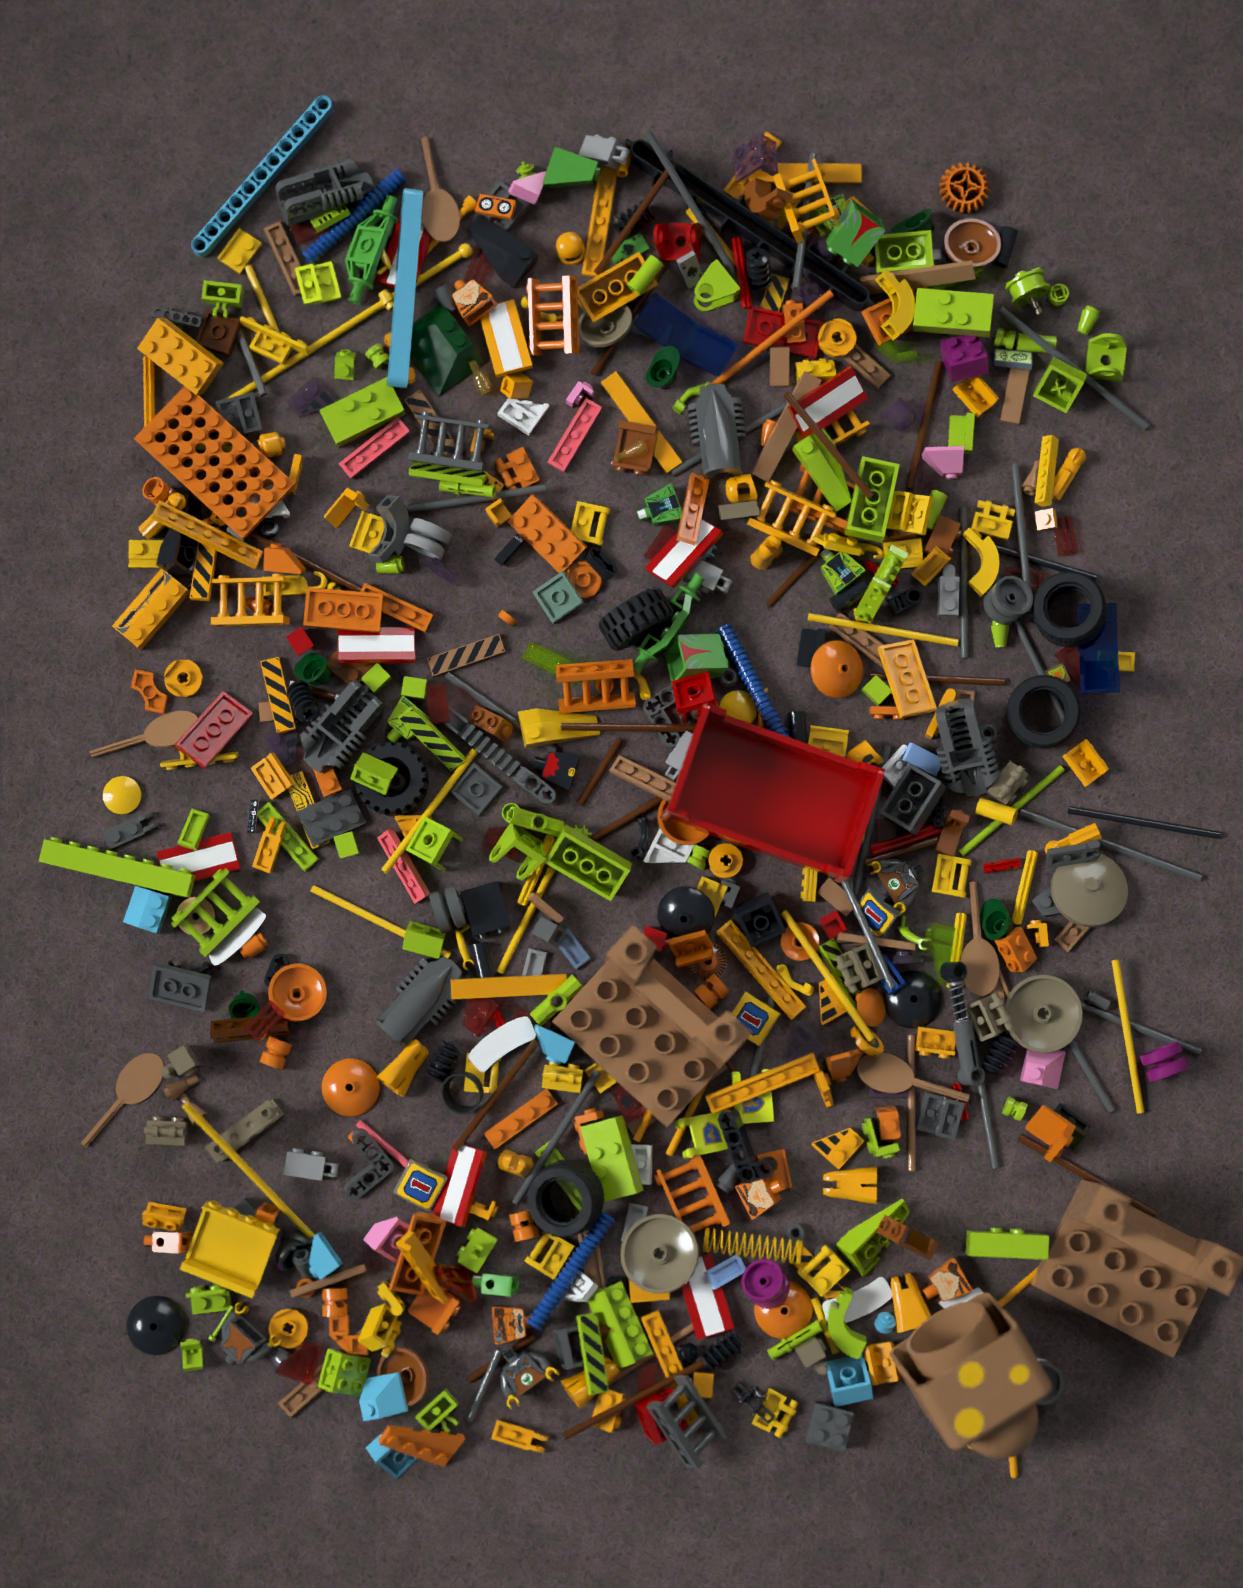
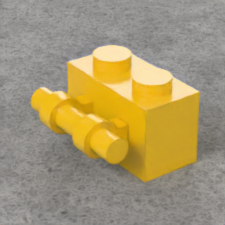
[795,358,836,386]
[541,1061,583,1093]
[358,1304,402,1357]

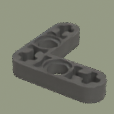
[643,684,680,748]
[344,1128,393,1200]

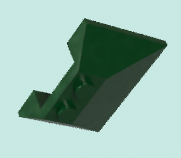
[410,304,485,396]

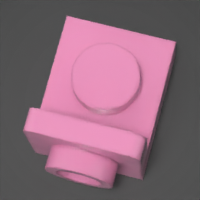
[566,381,594,407]

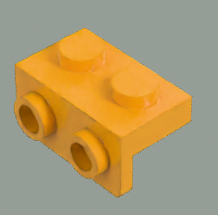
[952,376,999,418]
[1062,739,1109,787]
[915,1027,956,1058]
[143,1202,187,1232]
[864,1341,901,1386]
[592,1389,626,1433]

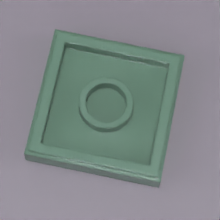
[532,571,585,624]

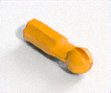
[1052,448,1086,501]
[139,493,186,539]
[1045,823,1102,855]

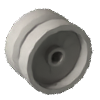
[403,518,452,560]

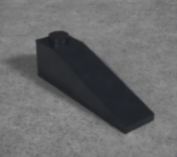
[467,214,538,289]
[156,494,201,579]

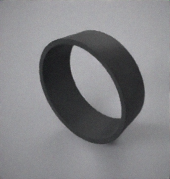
[441,1072,484,1115]

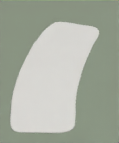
[208,907,266,966]
[468,1017,536,1072]
[822,1277,893,1323]

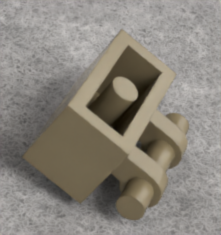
[986,761,1028,805]
[835,943,884,993]
[965,992,1014,1042]
[161,1045,201,1078]
[144,1117,188,1146]
[794,1336,828,1375]

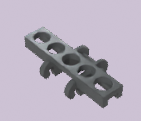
[152,307,202,332]

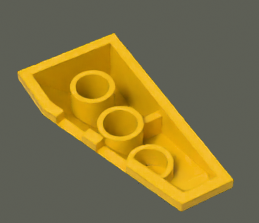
[517,708,600,749]

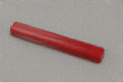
[732,237,752,310]
[869,823,942,856]

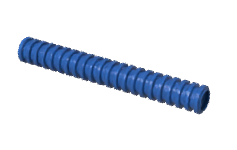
[302,169,406,265]
[716,624,790,737]
[527,1212,615,1330]

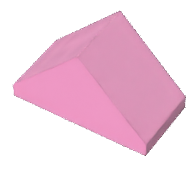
[508,171,546,205]

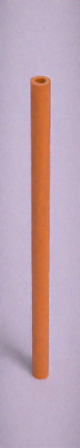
[710,290,834,384]

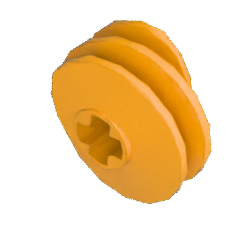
[708,843,743,878]

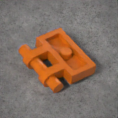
[494,447,540,490]

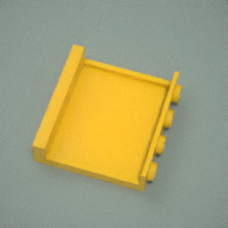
[180,1201,280,1298]

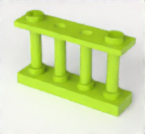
[853,544,909,623]
[171,868,260,957]

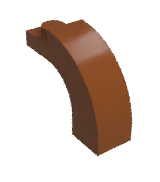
[744,178,793,219]

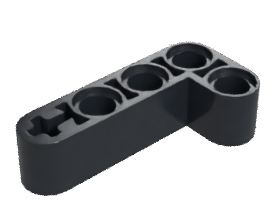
[718,1107,778,1183]

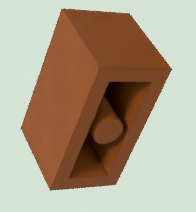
[923,515,962,557]

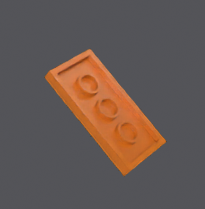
[861,286,928,346]
[507,494,587,573]
[303,588,384,633]

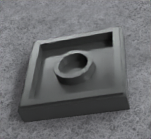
[450,763,503,816]

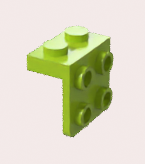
[861,1118,900,1158]

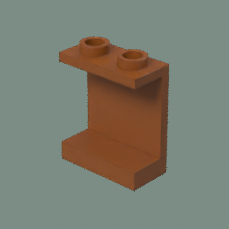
[876,1215,939,1261]

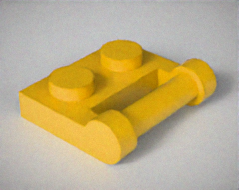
[571,501,611,546]
[931,854,972,898]
[464,1053,501,1093]
[524,1231,574,1280]
[797,1244,850,1297]
[377,1280,405,1316]

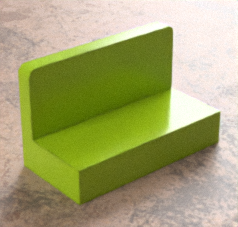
[948,413,975,454]
[350,753,398,795]
[402,921,447,959]

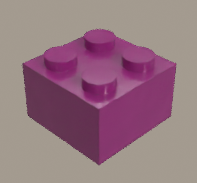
[940,335,989,382]

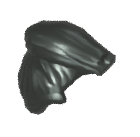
[276,1231,314,1271]

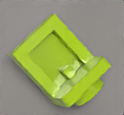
[334,349,356,380]
[180,1339,204,1372]

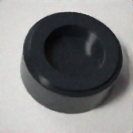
[259,518,278,538]

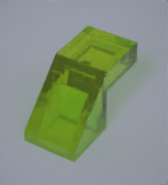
[875,340,917,364]

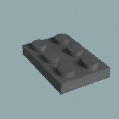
[297,789,366,847]
[148,962,211,1012]

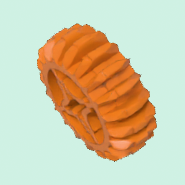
[939,162,990,214]

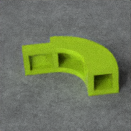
[828,1287,867,1360]

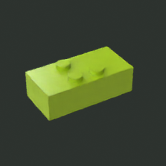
[913,288,994,337]
[319,377,406,448]
[845,456,900,543]
[544,825,632,901]
[580,1115,644,1202]
[965,1228,1049,1260]

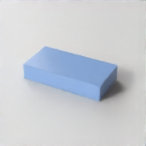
[902,743,941,777]
[704,1254,746,1290]

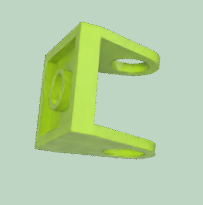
[694,259,740,311]
[1085,333,1127,382]
[406,816,464,872]
[489,824,546,881]

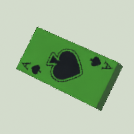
[607,233,649,265]

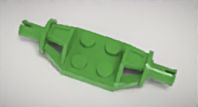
[345,195,398,305]
[633,573,705,674]

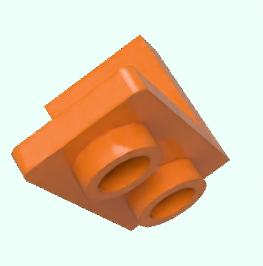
[782,300,806,343]
[574,1108,604,1155]

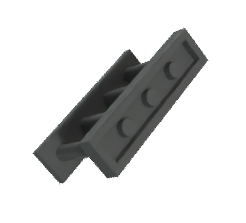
[408,412,493,472]
[646,1375,727,1469]

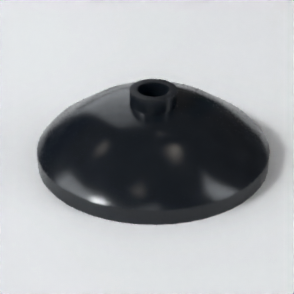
[657,886,715,938]
[883,971,941,1029]
[127,1296,185,1355]

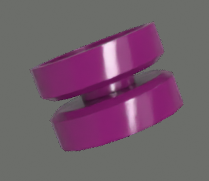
[1139,1041,1190,1082]
[741,1259,790,1309]

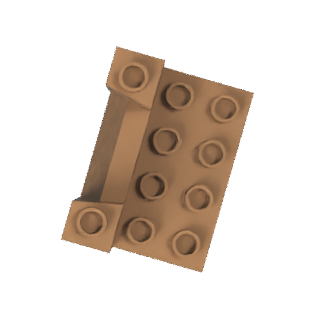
[552,925,752,1128]
[1030,1179,1243,1358]

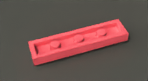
[547,398,602,473]
[339,417,410,479]
[377,828,430,904]

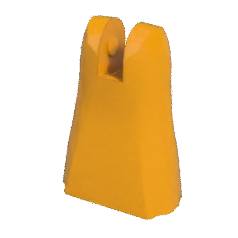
[750,536,783,570]
[376,1039,428,1097]
[497,1149,533,1178]
[823,1166,877,1204]
[891,1272,931,1333]
[561,1357,619,1410]

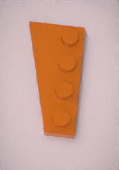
[378,1425,465,1467]

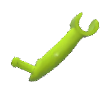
[673,382,710,414]
[897,916,931,950]

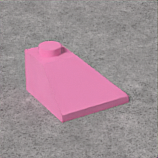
[922,446,964,480]
[1020,1049,1066,1089]
[363,1217,409,1264]

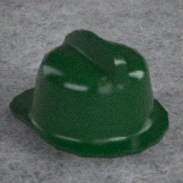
[891,208,935,234]
[646,346,680,389]
[294,653,331,686]
[980,899,1014,940]
[228,990,262,1019]

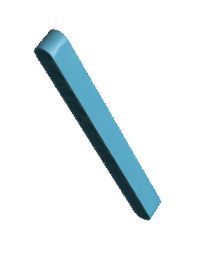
[191,95,333,258]
[387,188,423,388]

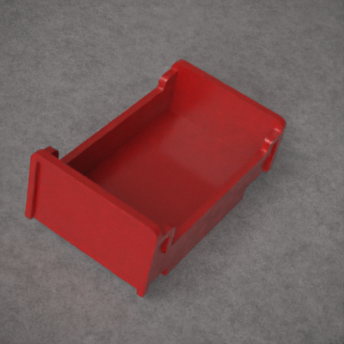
[660,701,885,883]

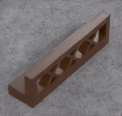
[210,1014,291,1043]

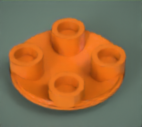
[856,988,886,1027]

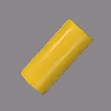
[976,797,1018,825]

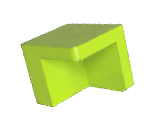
[361,663,392,694]
[401,676,428,700]
[861,676,891,706]
[334,831,360,859]

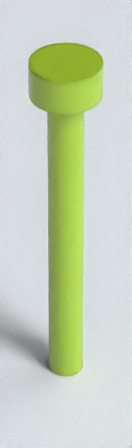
[208,1305,234,1342]

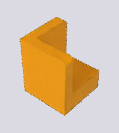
[500,373,533,399]
[485,498,512,528]
[693,1371,714,1398]

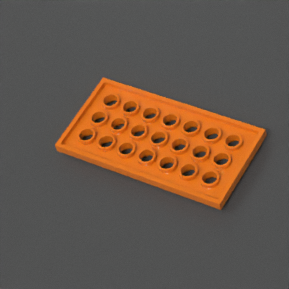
[134,386,296,540]

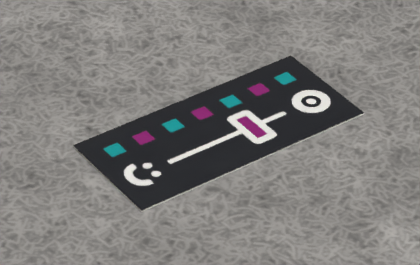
[247,800,259,833]

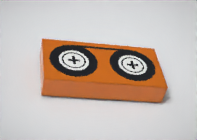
[475,194,517,220]

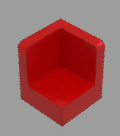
[286,627,315,656]
[818,910,847,939]

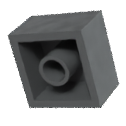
[805,1401,854,1452]

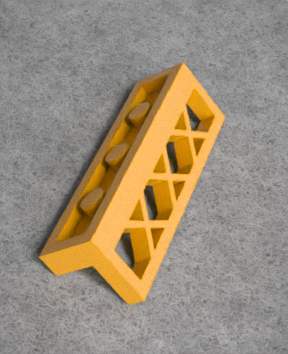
[396,1230,450,1304]

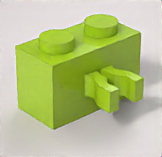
[201,280,244,319]
[456,1227,498,1273]
[415,1388,459,1432]

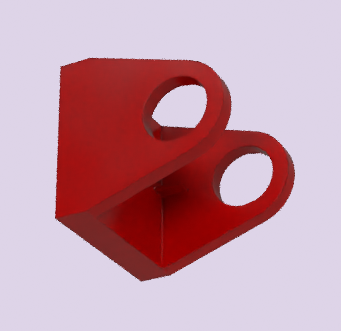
[654,223,702,262]
[671,671,720,724]
[634,1388,688,1446]

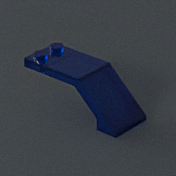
[633,293,739,377]
[1078,603,1120,694]

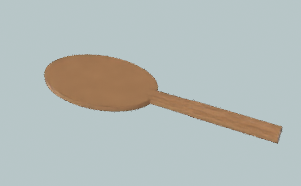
[421,137,460,242]
[90,711,198,758]
[961,882,999,996]
[81,1053,164,1148]
[857,1053,970,1102]

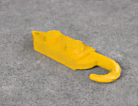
[812,533,884,559]
[250,571,327,597]

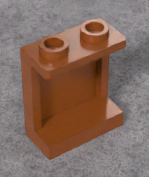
[611,420,659,476]

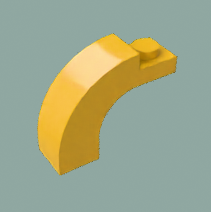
[875,269,915,340]
[962,528,999,597]

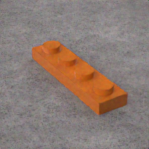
[676,473,710,545]
[360,583,434,633]
[484,1088,558,1149]

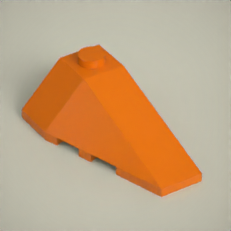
[825,1048,864,1083]

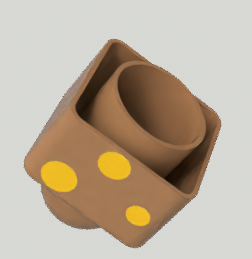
[889,1293,1051,1459]

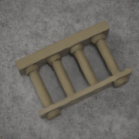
[205,1099,285,1163]

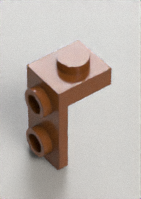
[468,705,515,743]
[936,810,970,857]

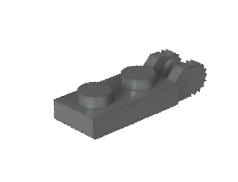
[102,811,159,850]
[1047,840,1101,868]

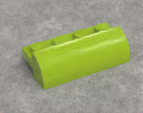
[587,1281,653,1368]

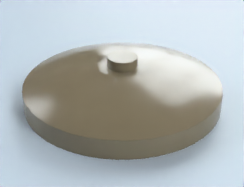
[1051,854,1128,927]
[1004,975,1082,1053]
[621,1214,699,1294]

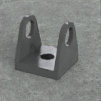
[552,1323,584,1370]

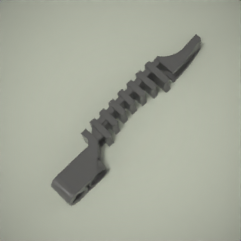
[431,700,556,805]

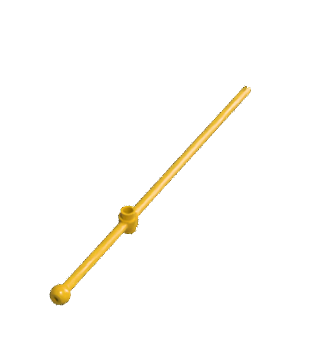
[226,243,473,399]

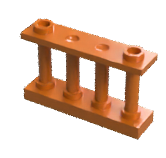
[526,276,580,356]
[789,464,855,537]
[556,659,636,713]
[654,1155,730,1233]

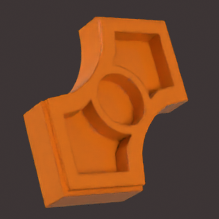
[131,669,169,714]

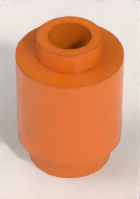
[239,932,269,959]

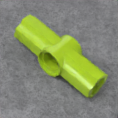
[506,807,564,837]
[529,974,584,1026]

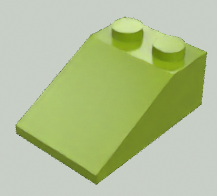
[874,230,934,274]

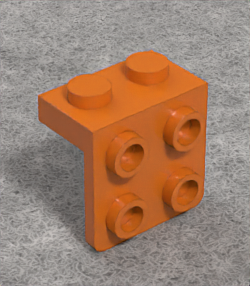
[1025,1105,1076,1162]
[408,1287,461,1335]

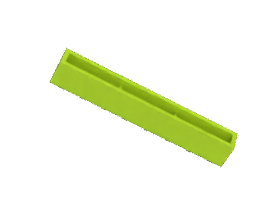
[38,837,196,898]

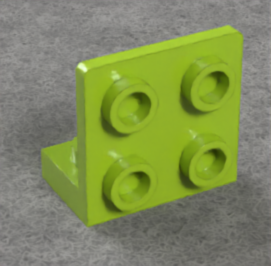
[186,1284,232,1315]
[318,1348,371,1396]

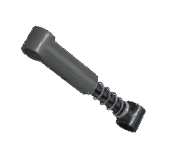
[940,962,985,1086]

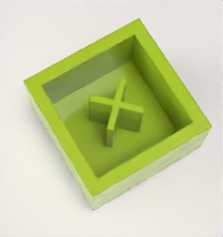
[1033,357,1087,414]

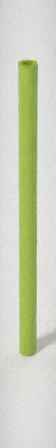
[958,765,1065,857]

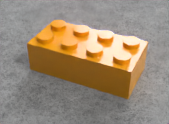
[137,318,224,395]

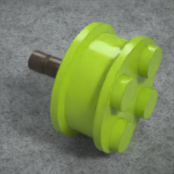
[1005,267,1051,317]

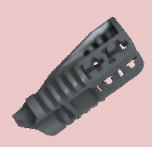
[276,159,374,225]
[687,384,746,480]
[300,680,387,773]
[936,699,1000,797]
[376,956,462,1048]

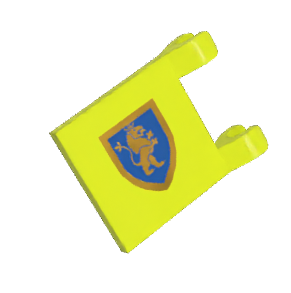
[731,1069,774,1124]
[674,1111,728,1159]

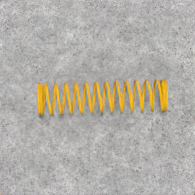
[703,1228,803,1265]

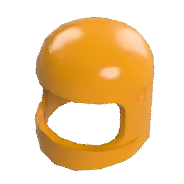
[556,232,585,265]
[725,474,757,503]
[847,740,883,765]

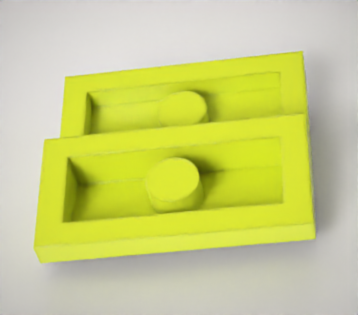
[295,261,342,305]

